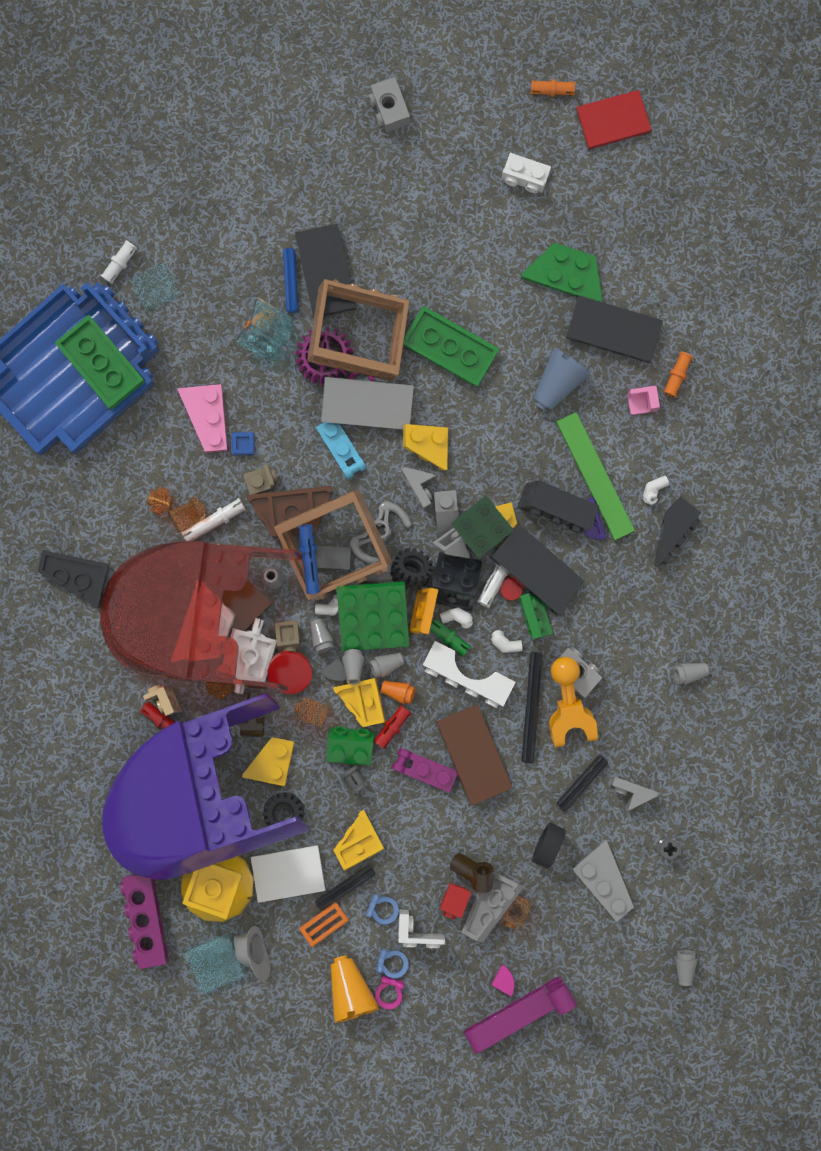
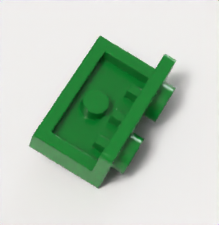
[326,726,374,766]

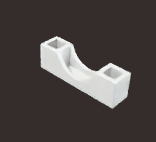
[423,641,515,708]

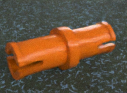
[531,79,575,97]
[663,352,693,398]

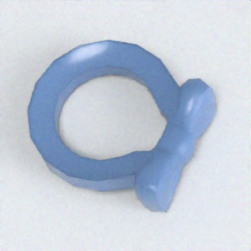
[366,894,399,925]
[376,949,408,978]

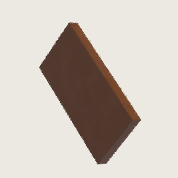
[176,541,272,631]
[436,704,512,806]

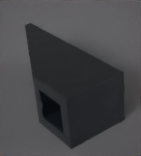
[654,496,701,567]

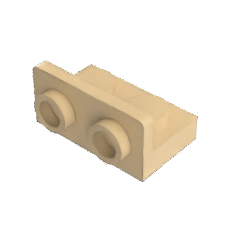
[143,685,182,716]

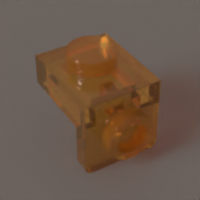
[168,496,205,533]

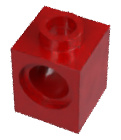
[440,882,471,920]

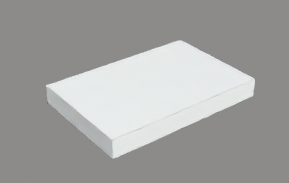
[251,845,326,903]

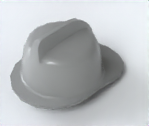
[234,926,271,981]

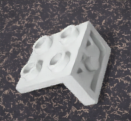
[398,909,445,948]

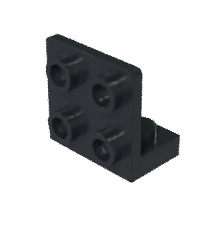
[431,552,482,611]

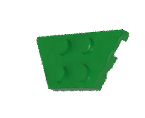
[521,242,602,302]

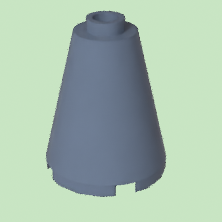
[533,347,591,411]

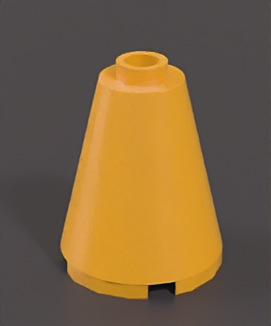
[330,955,379,1023]

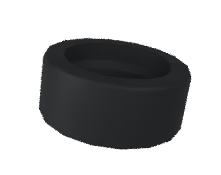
[532,822,566,869]

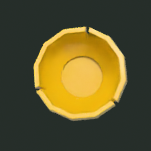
[181,856,254,922]

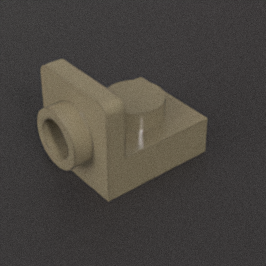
[243,464,278,495]
[275,620,302,653]

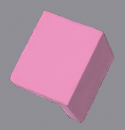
[627,386,660,415]

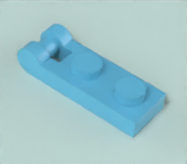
[316,422,367,480]

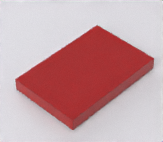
[576,90,651,150]

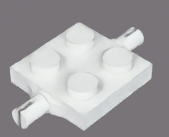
[220,618,276,694]

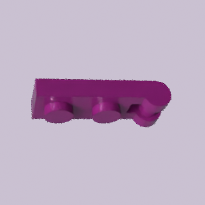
[391,748,457,793]

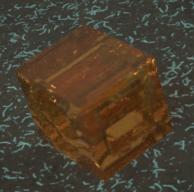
[294,697,330,728]
[501,895,533,929]

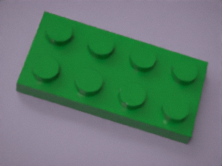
[403,306,499,388]
[54,315,145,410]

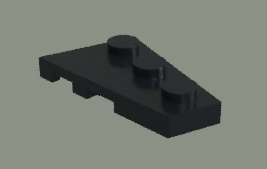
[37,550,109,608]

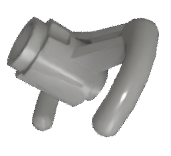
[349,501,412,564]

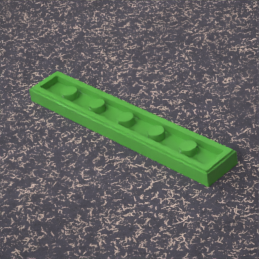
[556,412,635,541]

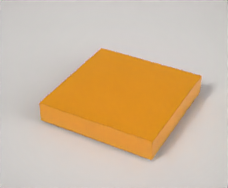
[408,588,438,634]

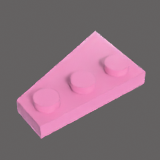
[177,384,228,453]

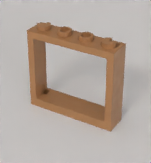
[307,279,409,381]
[274,488,392,600]

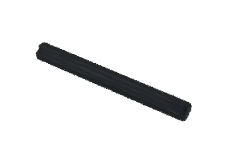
[522,652,543,763]

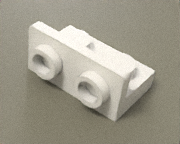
[501,153,551,193]

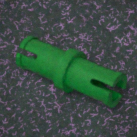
[430,618,471,657]

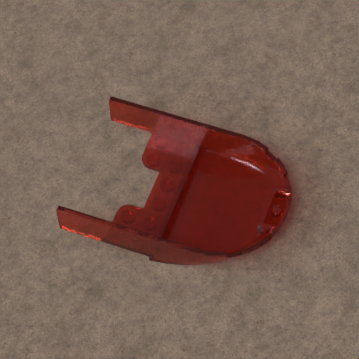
[100,541,303,691]

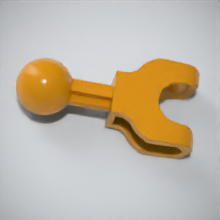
[549,657,598,748]

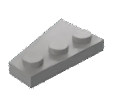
[462,872,524,943]

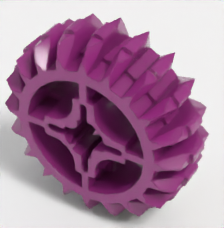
[295,326,354,386]

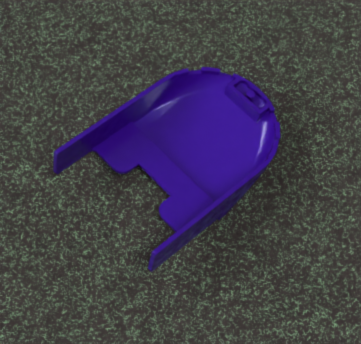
[102,693,309,880]

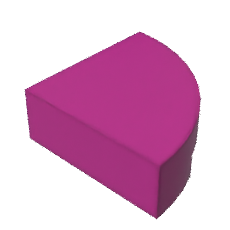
[491,964,514,996]

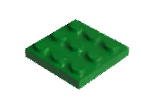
[337,582,409,652]

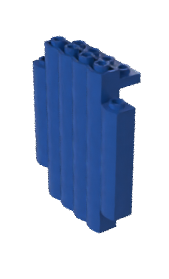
[0,282,160,456]

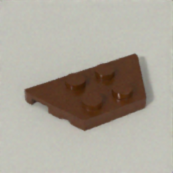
[247,486,333,538]

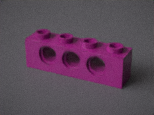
[120,874,169,969]

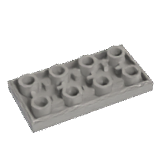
[321,377,414,429]

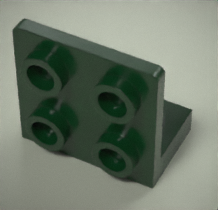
[451,496,514,558]

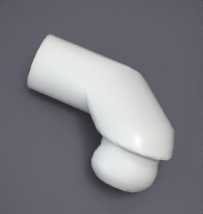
[643,475,669,505]
[315,594,339,616]
[440,608,473,629]
[491,630,522,653]

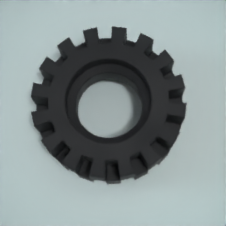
[390,548,434,591]
[262,792,304,826]

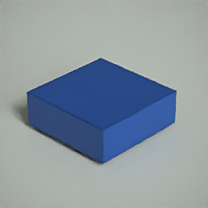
[232,432,255,456]

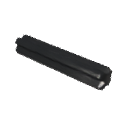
[557,755,608,811]
[315,865,376,911]

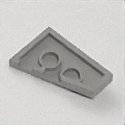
[571,839,634,922]

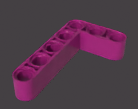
[463,976,577,1054]

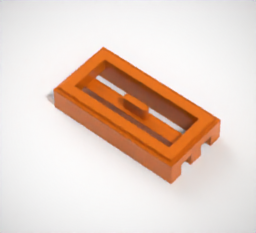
[299,902,349,947]

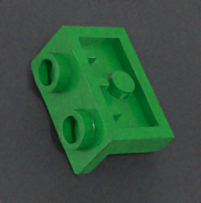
[518,593,552,641]

